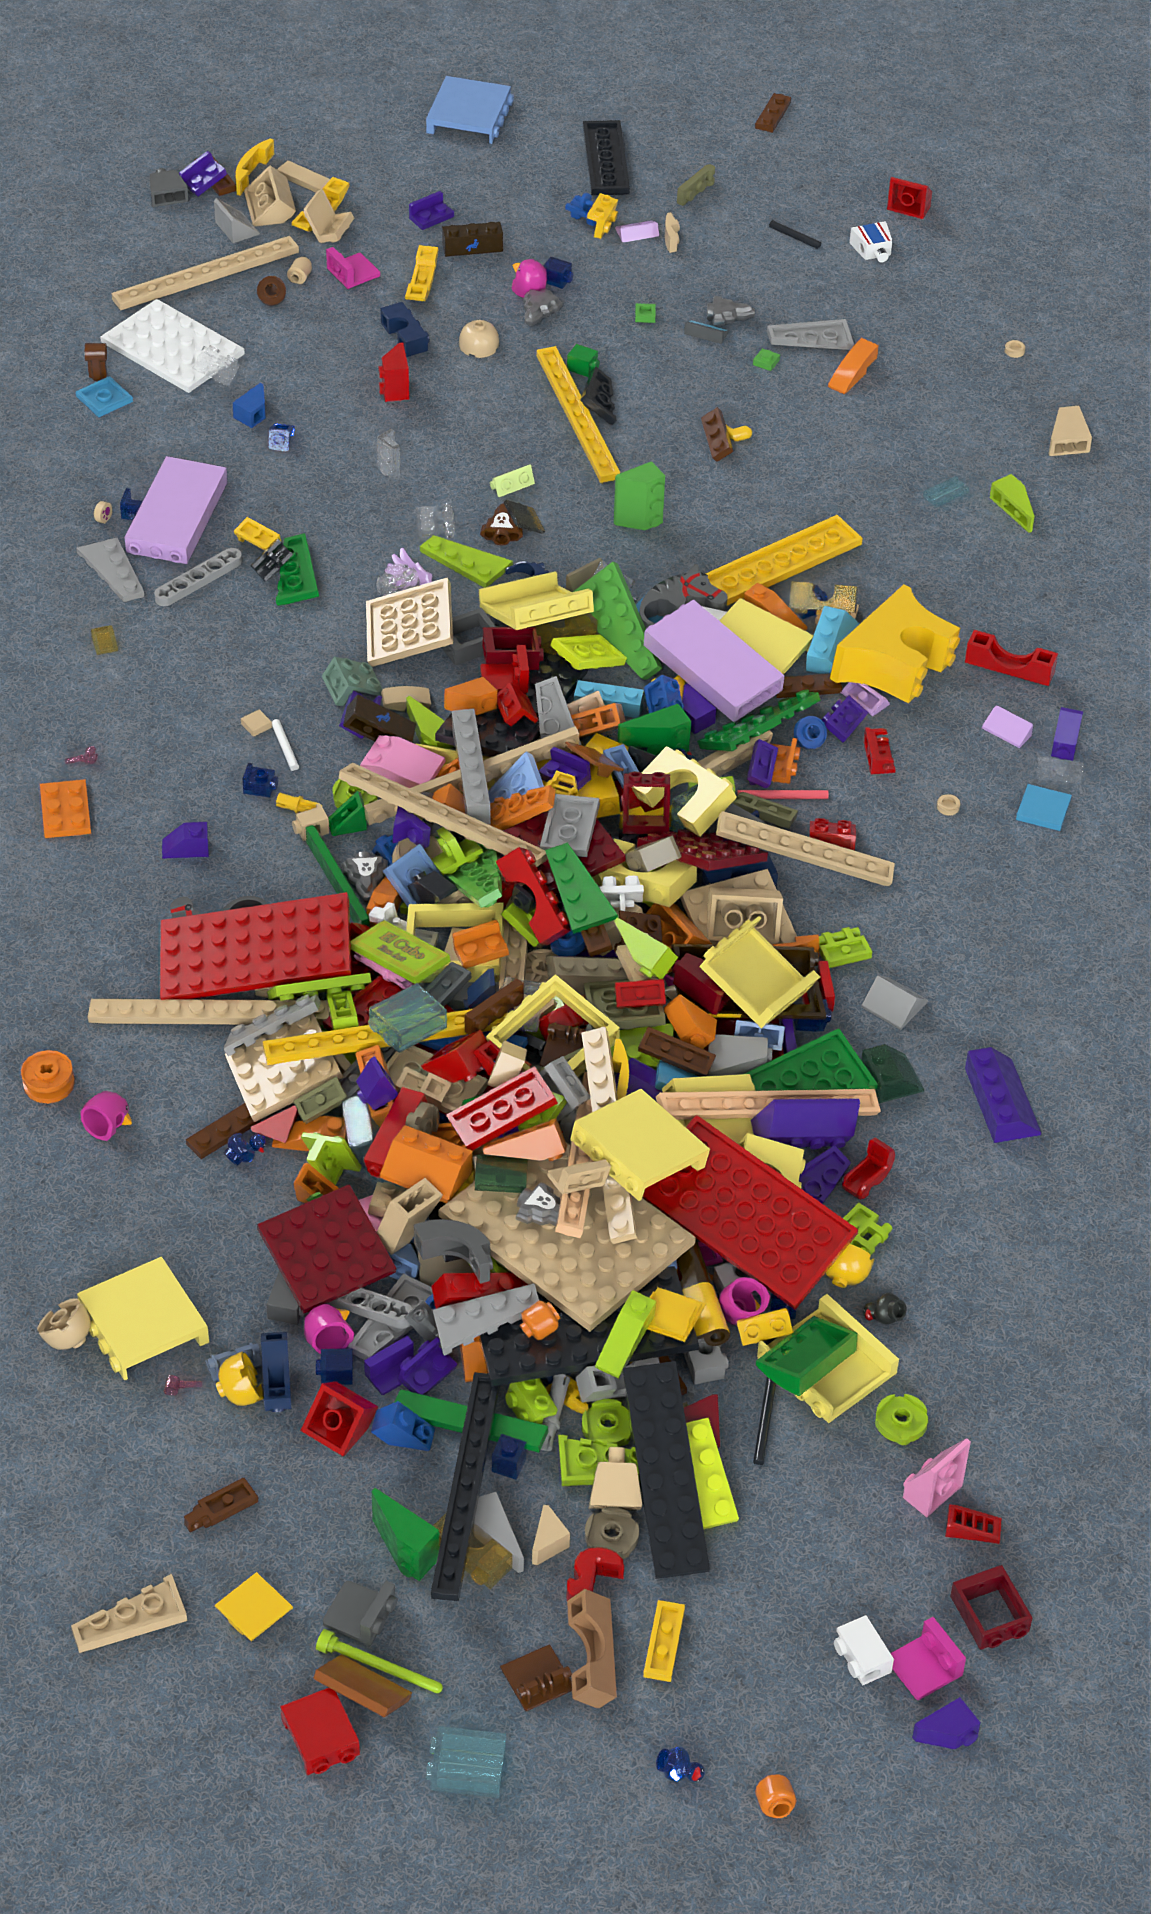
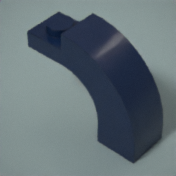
[261,1332,292,1412]

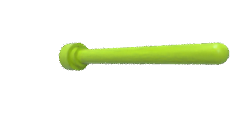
[316,1629,443,1693]

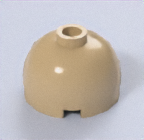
[459,320,499,358]
[37,1298,91,1350]

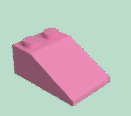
[360,735,446,788]
[903,1438,971,1517]

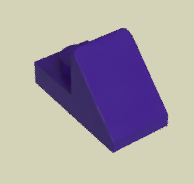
[393,806,431,849]

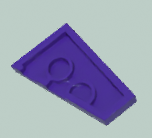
[799,1145,851,1204]

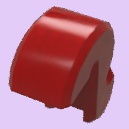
[537,1005,589,1041]
[842,1138,895,1200]
[566,1547,624,1601]

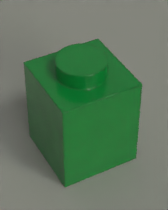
[567,344,600,377]

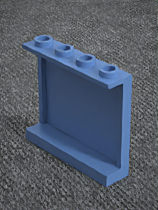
[426,76,514,144]

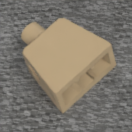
[589,1447,642,1510]

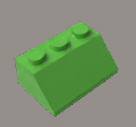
[614,461,665,530]

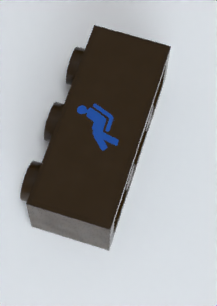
[442,222,503,257]
[343,694,416,743]

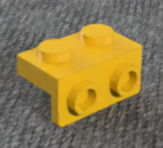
[587,193,618,239]
[737,1308,793,1346]

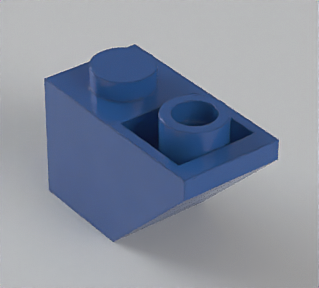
[233,383,266,428]
[371,1401,435,1451]

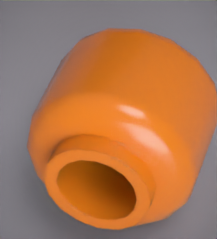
[520,1301,561,1340]
[755,1774,797,1818]

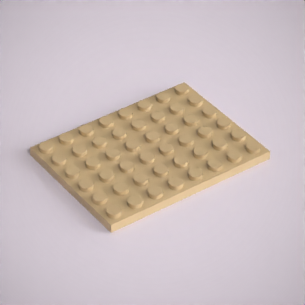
[439,1142,696,1332]

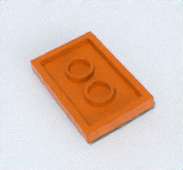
[40,779,91,838]

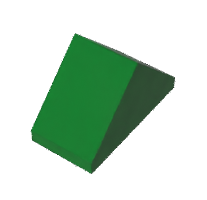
[328,791,367,836]

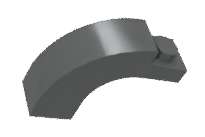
[414,1219,493,1284]

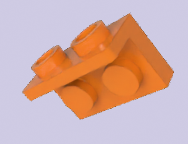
[770,738,801,784]
[452,920,509,969]

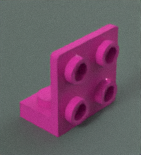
[326,247,380,289]
[890,1617,966,1700]

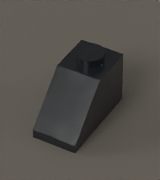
[407,871,458,904]

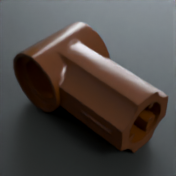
[84,343,107,381]

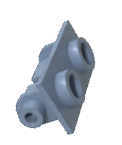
[205,1342,262,1382]

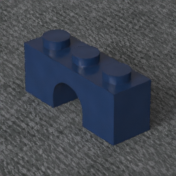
[380,302,430,357]
[702,854,778,888]

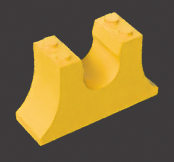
[830,584,960,703]

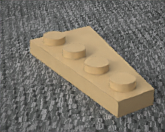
[71,1574,187,1653]

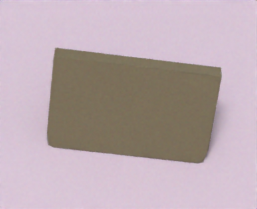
[566,558,605,592]

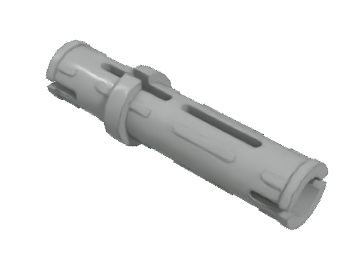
[541,1374,570,1451]

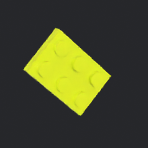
[550,634,627,670]

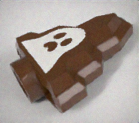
[480,503,523,545]

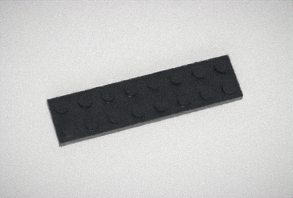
[623,1361,710,1579]

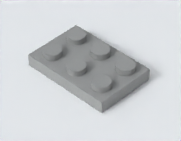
[540,794,600,857]

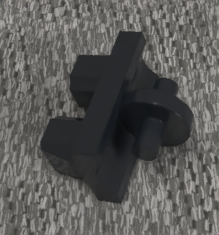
[250,539,293,581]

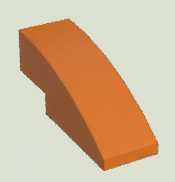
[828,338,879,394]

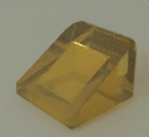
[91,625,118,655]

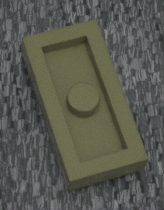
[294,1077,349,1124]

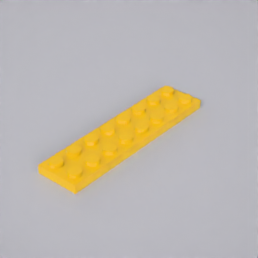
[705,515,863,606]

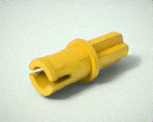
[276,793,322,814]

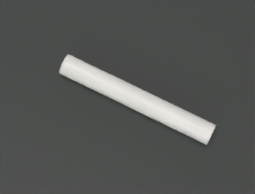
[272,719,299,771]

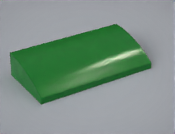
[756,1316,858,1396]

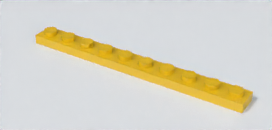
[537,346,620,483]
[263,1009,508,1065]

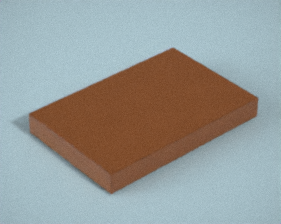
[313,1654,412,1717]

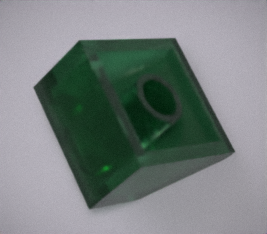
[861,1044,924,1103]

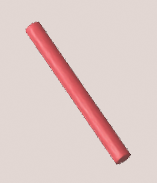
[737,790,828,799]

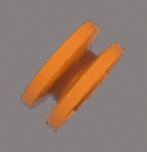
[21,1050,75,1104]

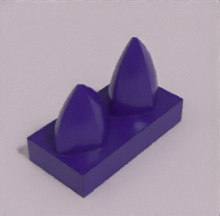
[747,739,778,788]

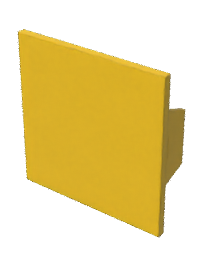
[647,1287,706,1342]
[215,1572,293,1641]

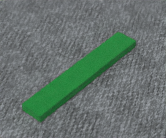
[306,825,370,928]
[394,1389,549,1453]

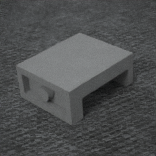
[539,1056,590,1122]

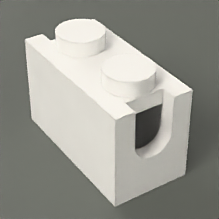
[834,1615,894,1686]

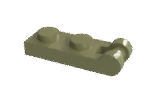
[677,164,715,206]
[732,792,798,829]

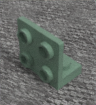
[322,656,383,706]

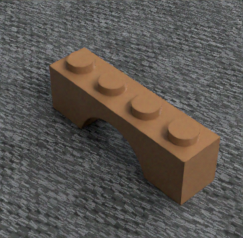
[567,1589,617,1708]

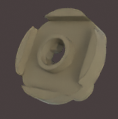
[406,1102,439,1135]
[585,1507,639,1559]

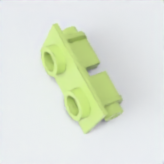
[490,464,535,497]

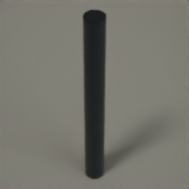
[753,1377,776,1465]

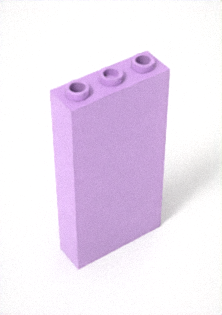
[125,456,227,564]
[644,600,784,722]

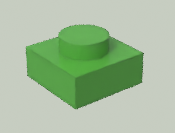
[635,303,656,323]
[753,348,780,371]

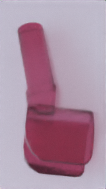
[65,746,98,764]
[164,1375,202,1396]

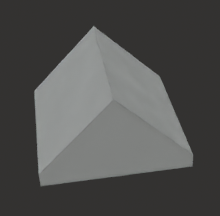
[214,198,260,243]
[862,975,928,1030]

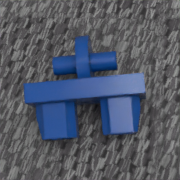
[565,193,597,226]

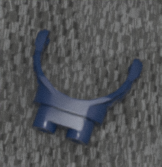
[505,561,549,577]

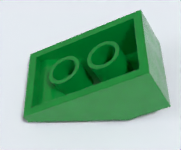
[617,704,691,755]
[371,1488,440,1581]

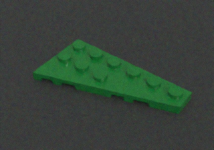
[697,689,821,751]
[744,1028,878,1091]

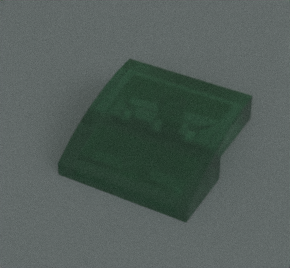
[474,1154,528,1193]

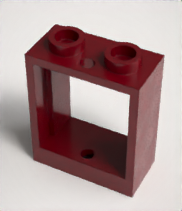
[482,627,543,670]
[623,771,670,834]
[950,1565,1032,1650]

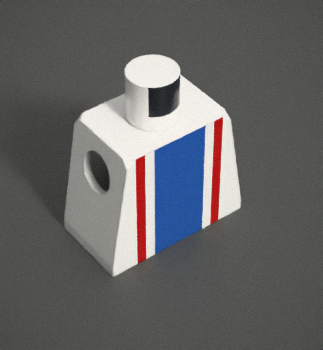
[850,221,892,262]

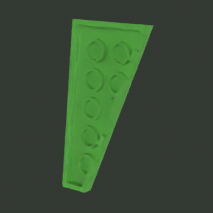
[573,562,663,680]
[442,843,502,908]

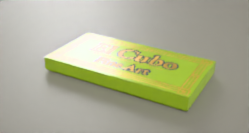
[350,920,451,984]

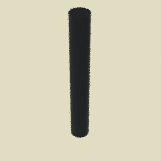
[769,220,822,249]

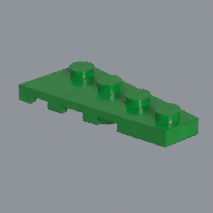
[276,533,319,606]
[545,842,619,934]

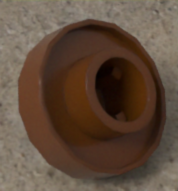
[257,276,286,306]

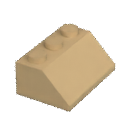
[244,165,296,226]
[707,887,783,944]

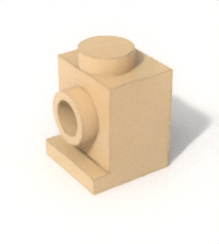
[292,803,329,841]

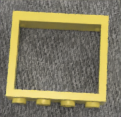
[406,903,505,983]
[486,974,620,1077]

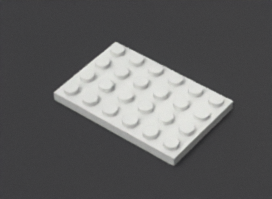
[100,299,245,393]

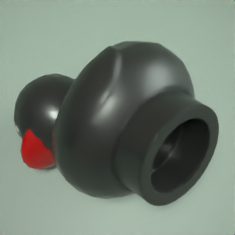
[863,1292,907,1325]

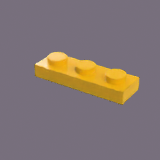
[643,1600,685,1682]

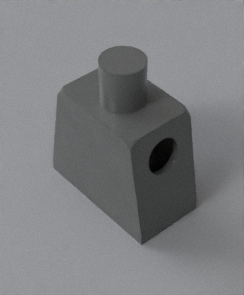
[150,168,188,207]

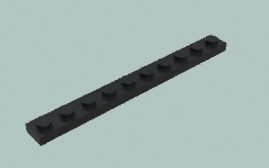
[431,1372,500,1601]

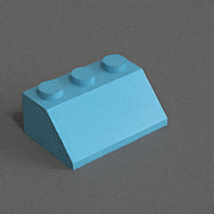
[806,606,860,674]
[574,680,645,721]

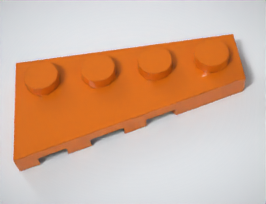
[488,785,556,831]

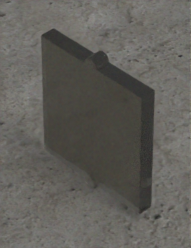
[504,500,545,534]

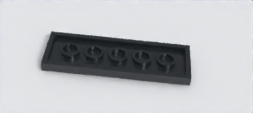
[583,120,630,195]

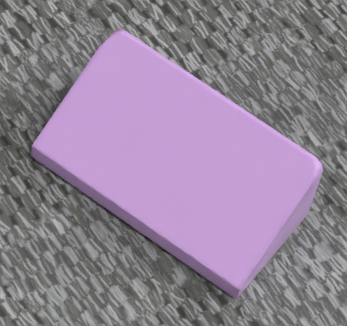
[615,221,659,242]
[840,682,890,716]
[982,706,1033,748]

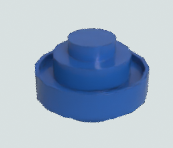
[794,716,827,749]
[550,929,586,956]

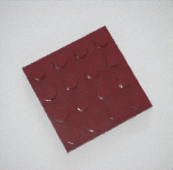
[504,811,626,894]
[637,829,768,871]
[257,1184,397,1314]

